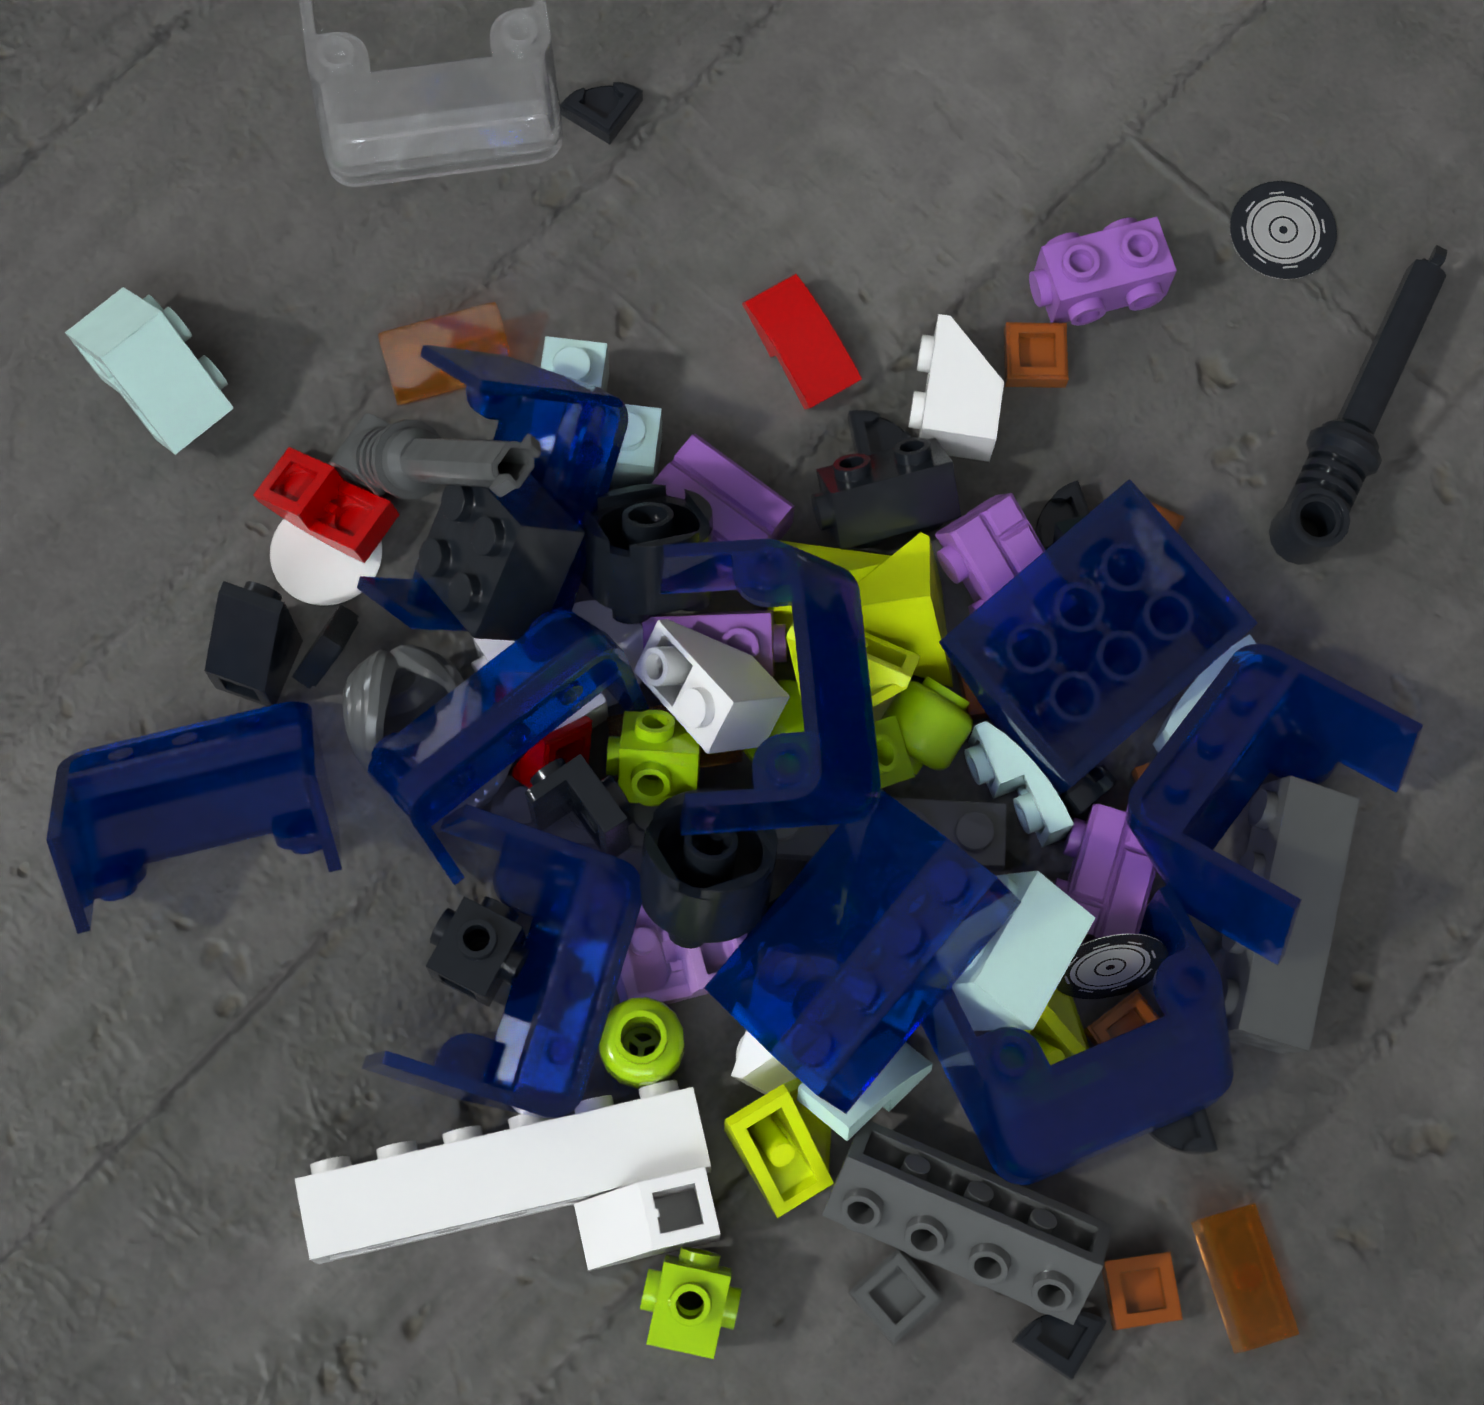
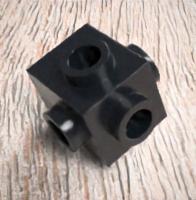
[426,896,530,1007]

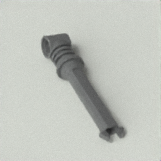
[328,413,541,499]

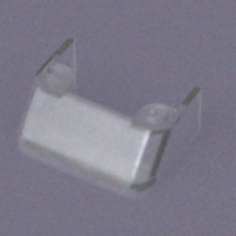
[299,0,564,187]

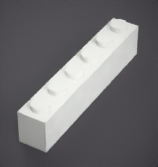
[295,1080,711,1264]

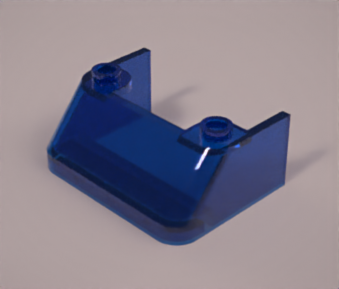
[357,344,628,634]
[660,539,881,835]
[368,610,650,886]
[1126,644,1423,965]
[46,701,342,934]
[362,804,642,1119]
[917,884,1234,1185]

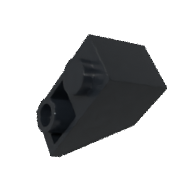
[204,581,303,709]

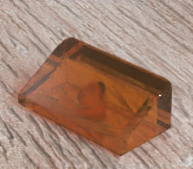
[378,302,516,405]
[1191,1203,1299,1354]

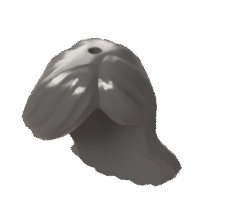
[343,645,520,832]

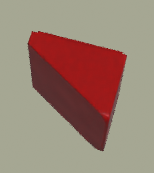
[512,716,593,788]

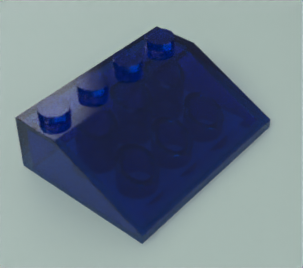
[939,479,1258,795]
[704,784,1021,1114]

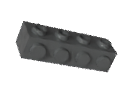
[1209,776,1360,1054]
[822,1120,1113,1325]

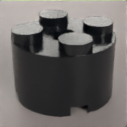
[583,484,715,624]
[638,789,778,949]

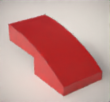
[742,274,862,410]
[253,447,400,564]

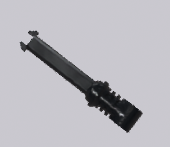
[1269,245,1447,565]

